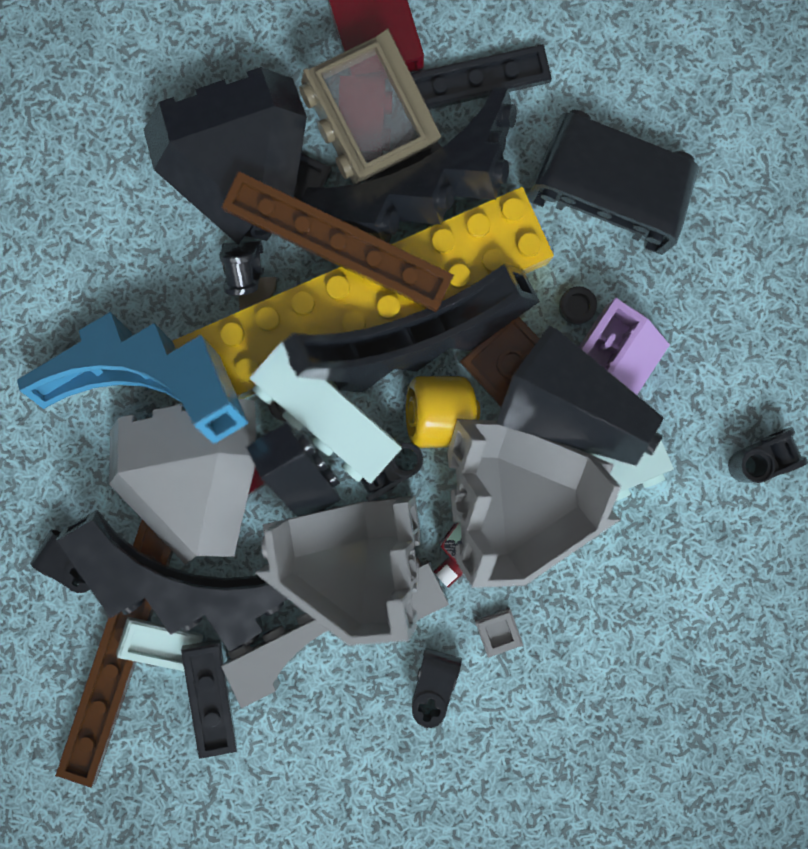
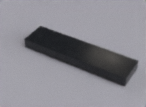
[410,44,552,110]

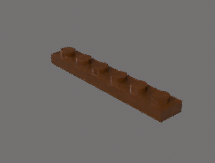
[222,172,454,312]

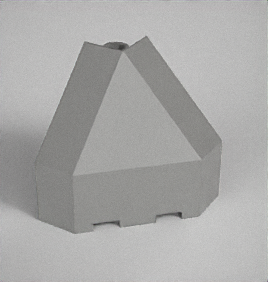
[109,399,256,565]
[447,419,621,588]
[255,496,420,646]

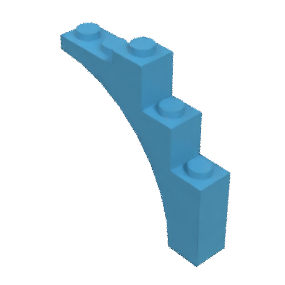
[17,312,249,444]

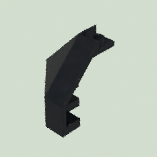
[144,67,307,245]

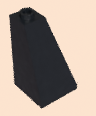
[496,325,664,466]

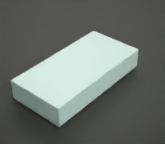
[116,617,203,671]

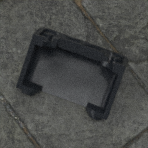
[527,110,699,255]

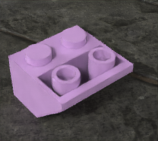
[579,298,670,395]

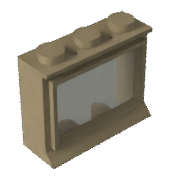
[299,29,442,184]

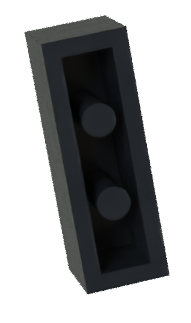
[246,422,341,516]

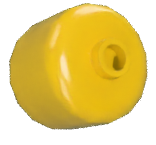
[405,376,480,448]

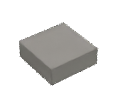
[475,608,523,658]

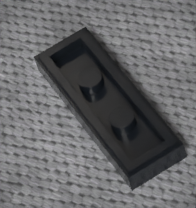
[181,639,237,759]

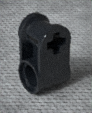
[219,241,264,296]
[728,427,808,483]
[361,443,424,502]
[30,529,90,593]
[412,648,462,728]

